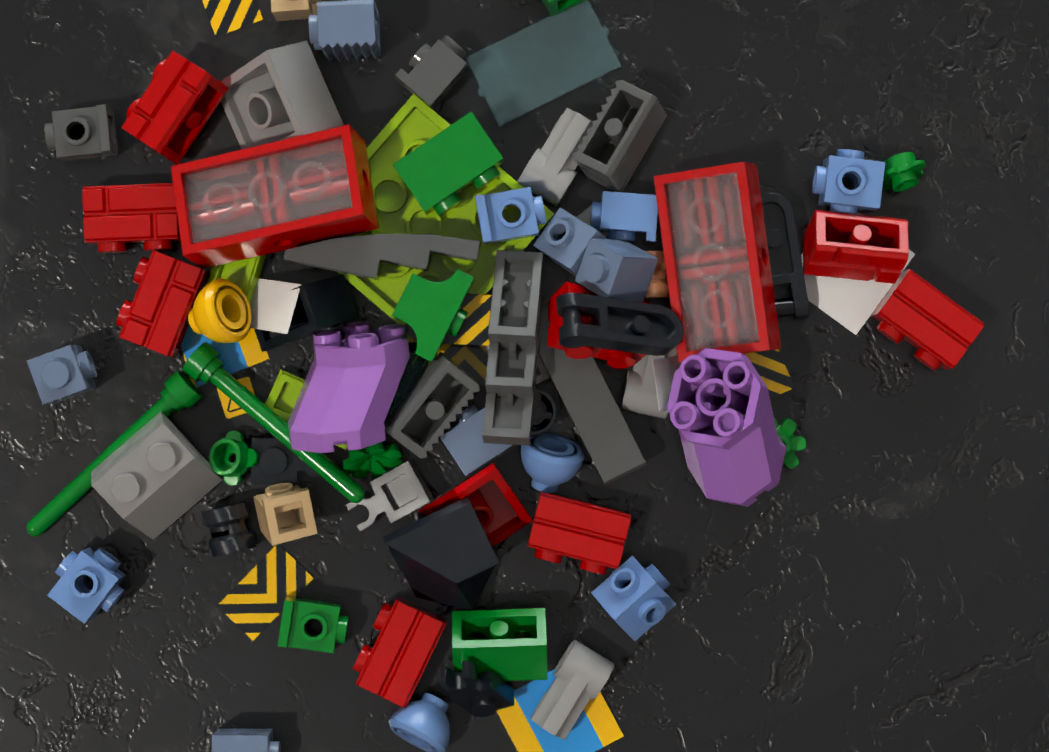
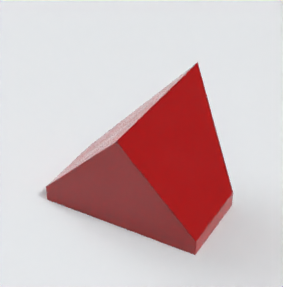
[417,461,533,546]

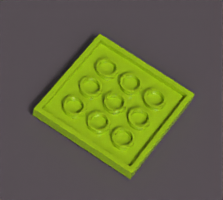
[338,93,554,347]

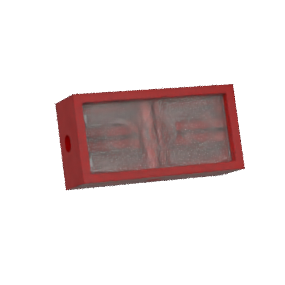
[171,124,379,269]
[654,161,782,362]

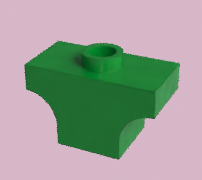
[392,269,475,362]

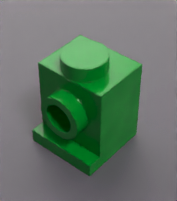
[277,596,349,653]

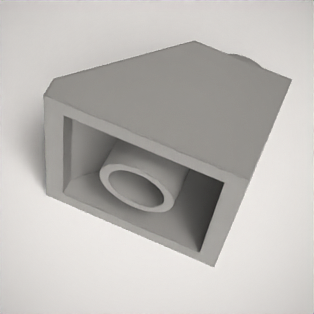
[220,40,344,149]
[91,411,223,540]

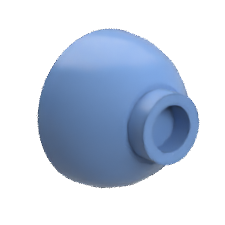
[521,433,585,493]
[388,693,450,752]

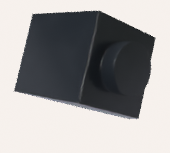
[254,274,359,352]

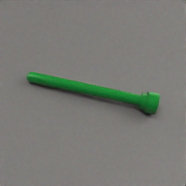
[182,342,365,503]
[26,370,203,537]

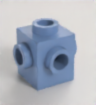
[812,149,885,214]
[47,547,126,624]
[591,556,676,641]

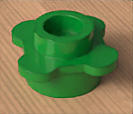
[882,152,926,192]
[209,430,258,486]

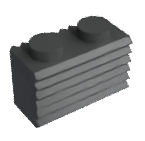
[573,80,667,192]
[384,352,480,459]

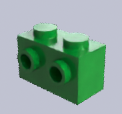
[393,112,504,216]
[452,608,548,681]

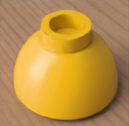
[188,278,251,343]

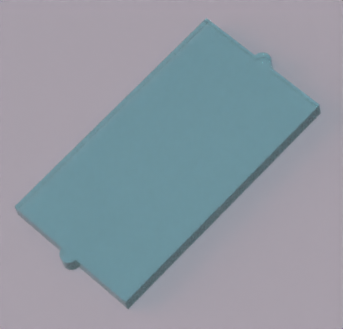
[466,0,621,127]

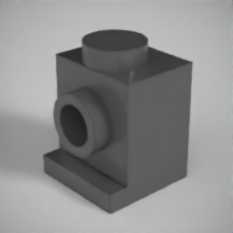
[395,35,468,110]
[44,104,118,161]

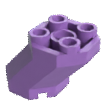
[288,321,410,453]
[667,348,786,507]

